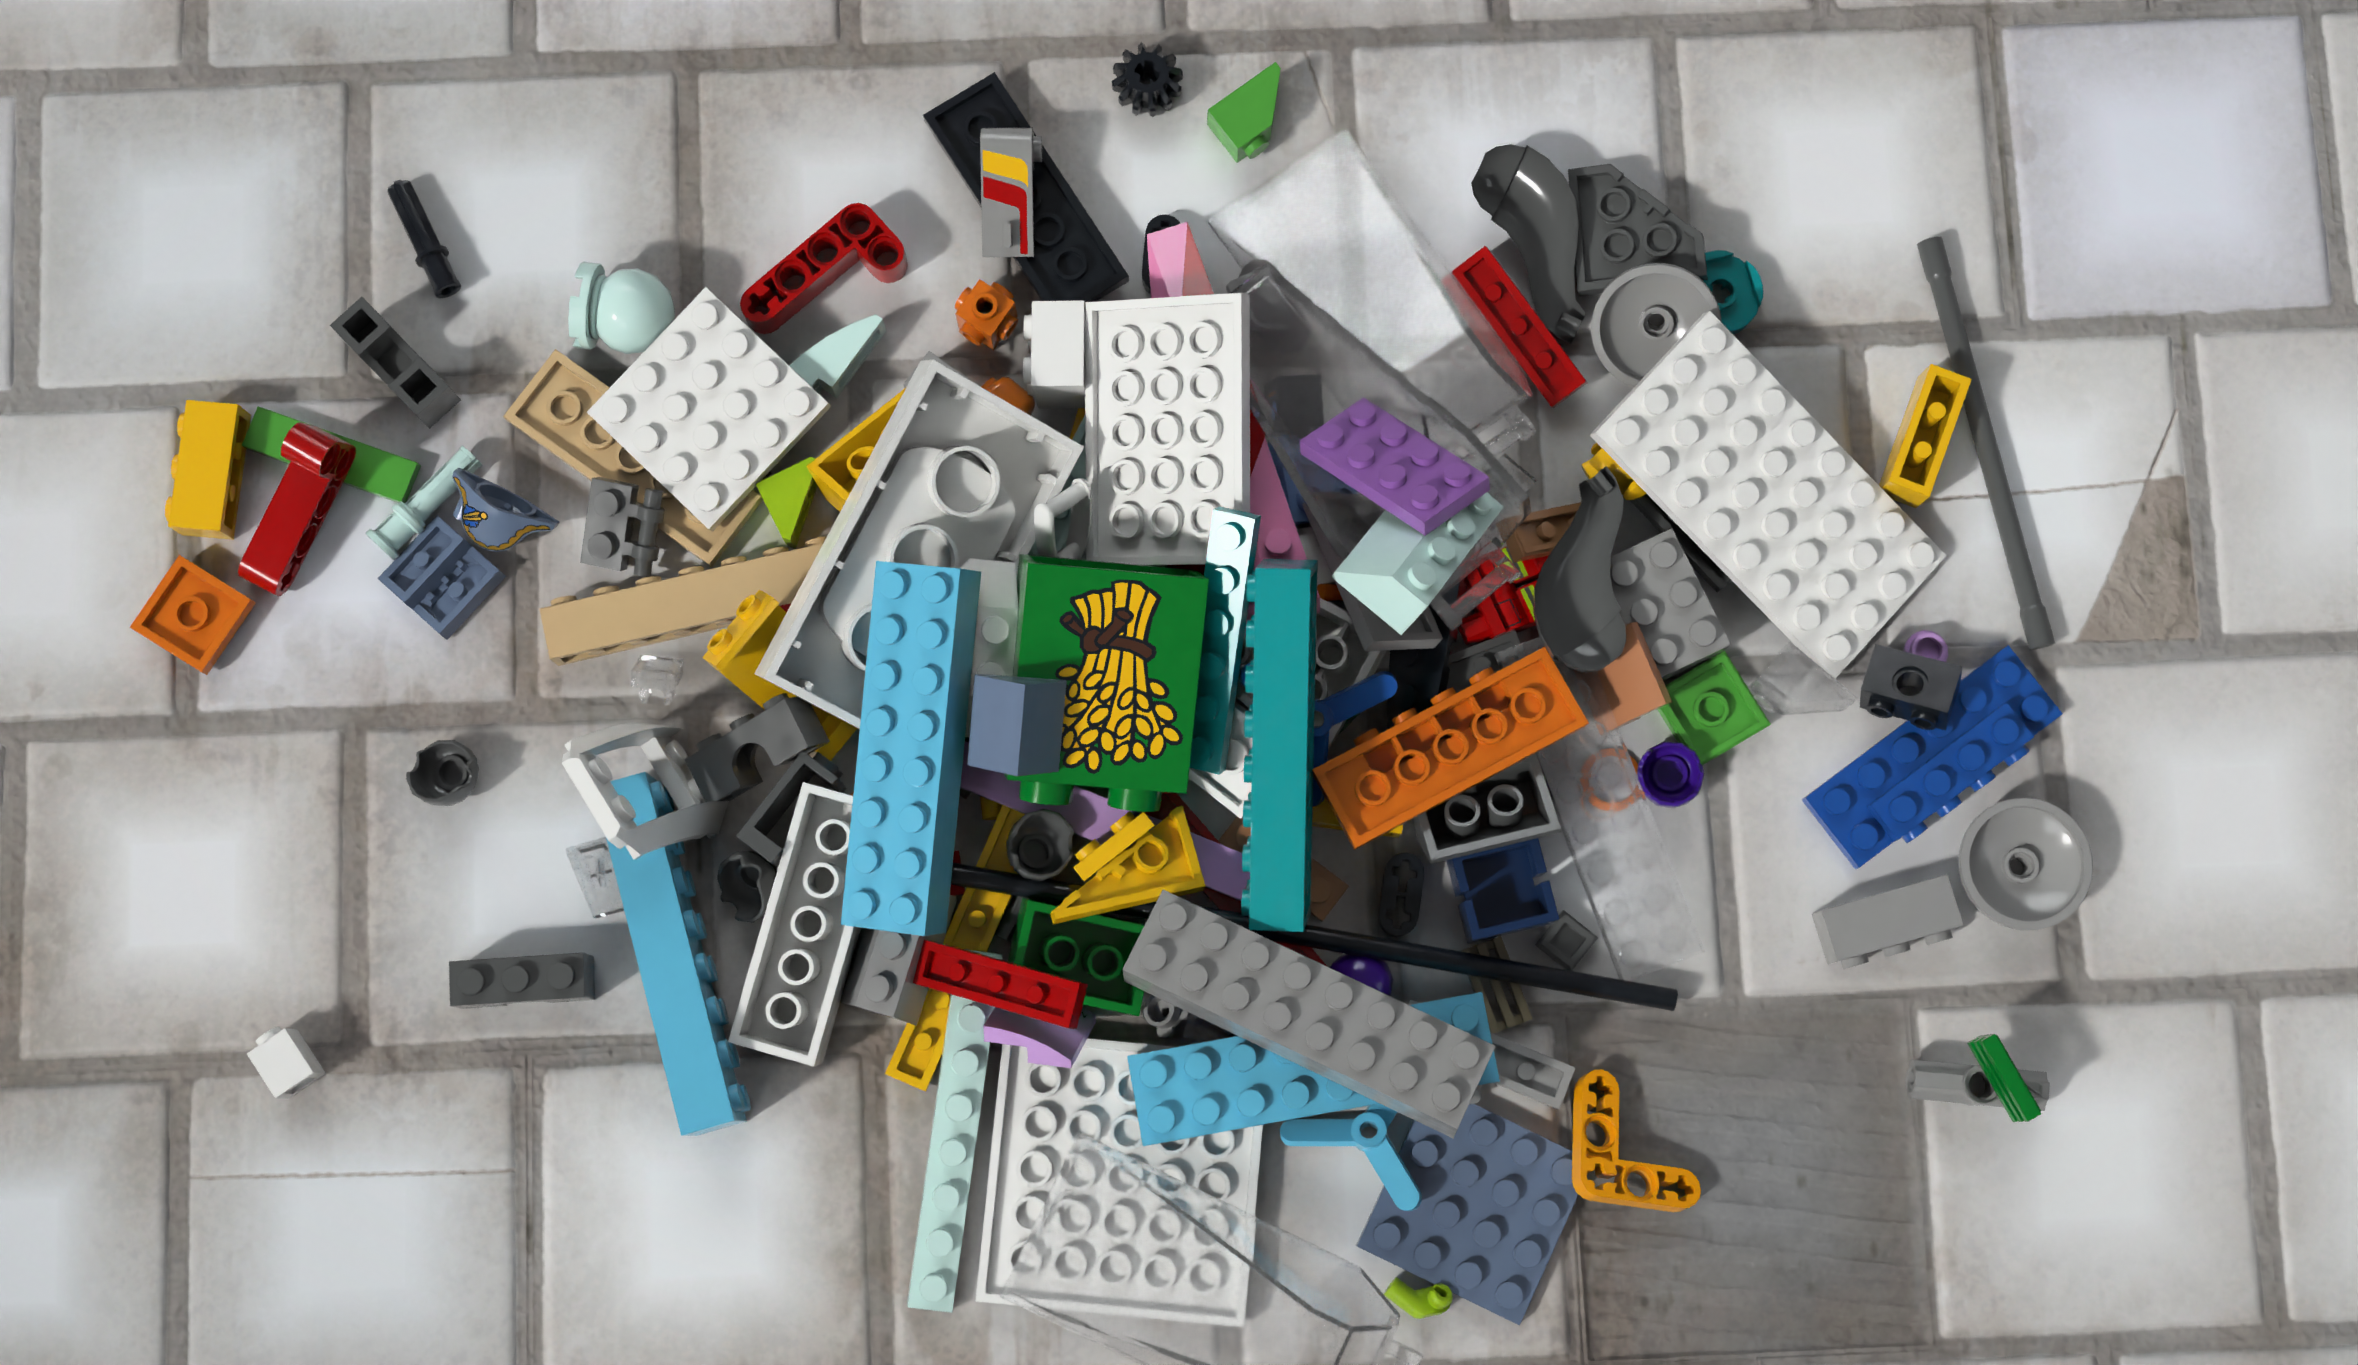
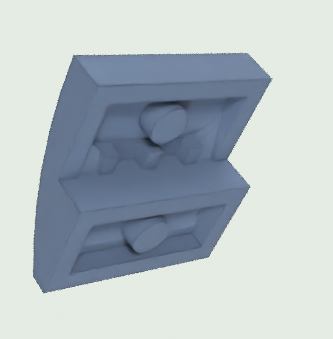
[377,515,506,640]

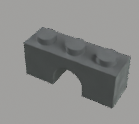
[330,297,461,429]
[684,693,830,802]
[449,953,595,1009]

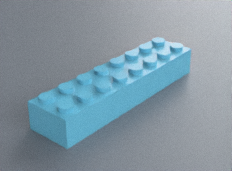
[841,561,981,936]
[606,772,751,1136]
[1127,992,1500,1147]

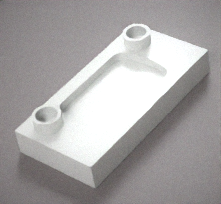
[754,359,1084,729]

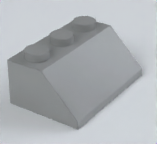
[840,895,957,1026]

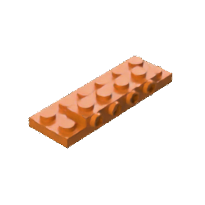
[1312,647,1589,850]

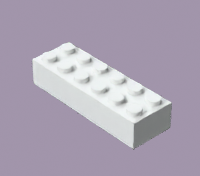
[728,782,861,1067]

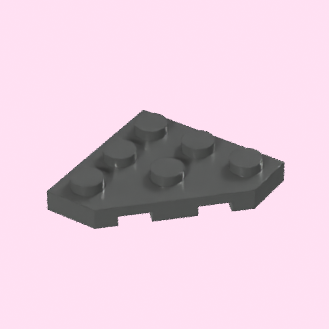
[1568,164,1708,296]

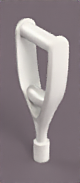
[1034,478,1092,560]

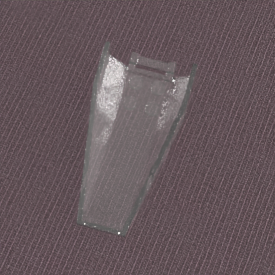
[1231,263,1531,632]

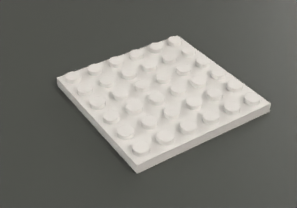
[976,1038,1263,1327]

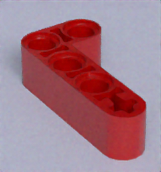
[740,203,908,334]
[238,422,356,597]

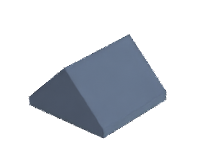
[967,674,1067,776]

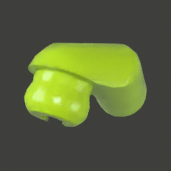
[1383,1277,1453,1319]

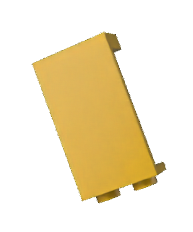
[702,590,857,761]

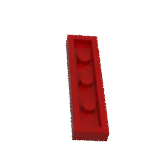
[1452,246,1588,408]
[913,939,1088,1029]

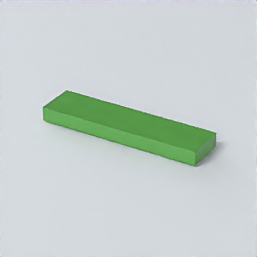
[242,406,421,504]

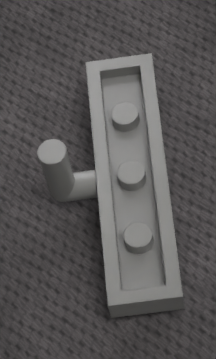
[1408,1000,1576,1110]

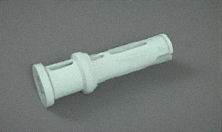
[365,446,482,560]

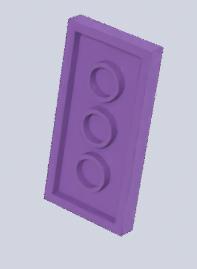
[1300,397,1490,536]

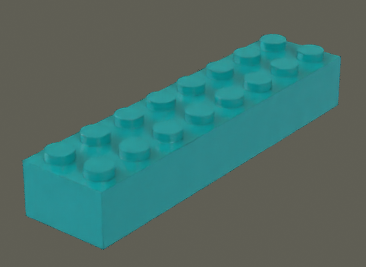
[1241,559,1318,932]

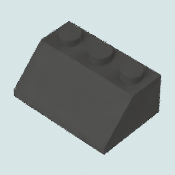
[1412,753,1561,864]

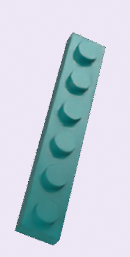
[1190,506,1261,775]

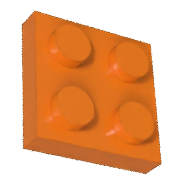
[130,555,256,675]

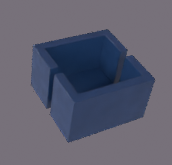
[1446,838,1559,944]

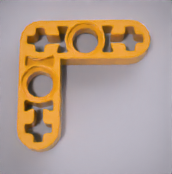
[1572,1069,1701,1212]

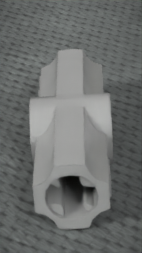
[1905,1059,2050,1111]

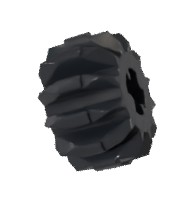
[1112,42,1183,117]

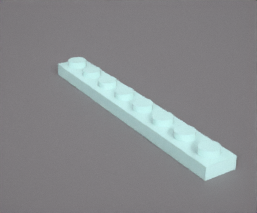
[907,949,1003,1313]

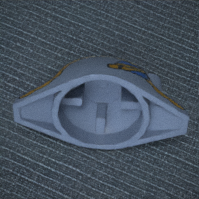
[452,468,559,551]

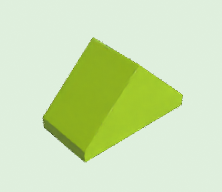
[756,457,818,549]

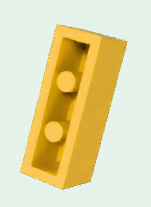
[1879,364,1972,508]
[165,400,251,540]

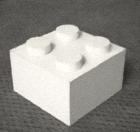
[1023,300,1085,409]

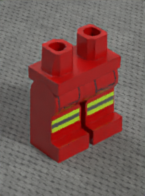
[1457,546,1548,645]

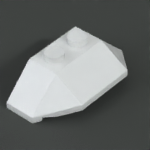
[961,558,1019,737]

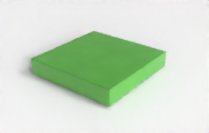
[1657,651,1771,765]

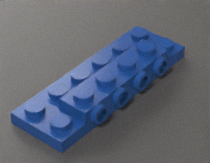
[1802,645,2063,869]

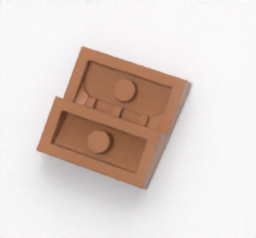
[1572,622,1672,736]

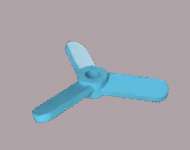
[1280,1104,1422,1211]

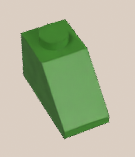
[1207,62,1281,163]

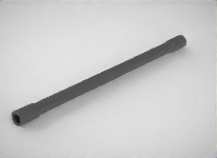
[1917,237,2055,650]

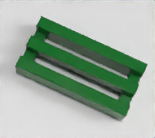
[1967,1034,2041,1122]

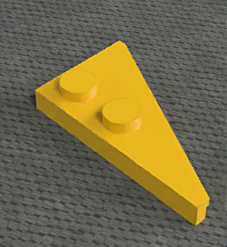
[1050,806,1206,924]

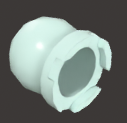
[568,262,675,354]

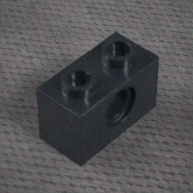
[1860,644,1962,730]

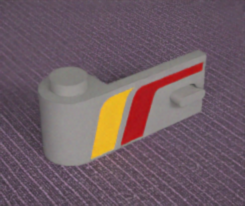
[980,127,1042,257]

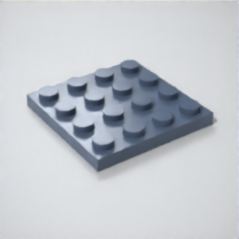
[1356,1104,1588,1326]

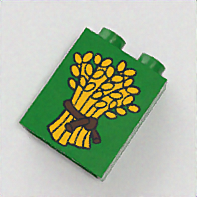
[1004,554,1209,812]

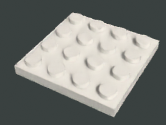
[587,287,831,532]

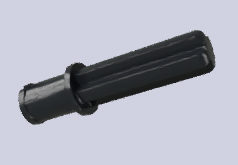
[387,180,461,298]

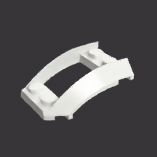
[562,723,729,860]

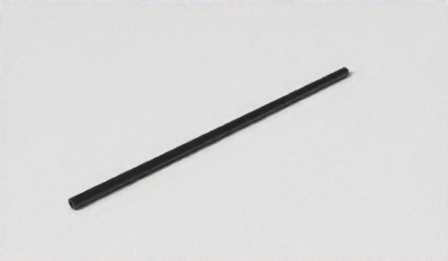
[951,862,1678,1011]

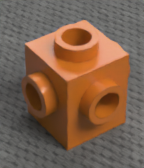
[954,279,1018,351]

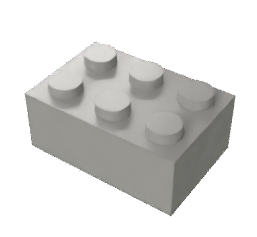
[1610,528,1731,681]

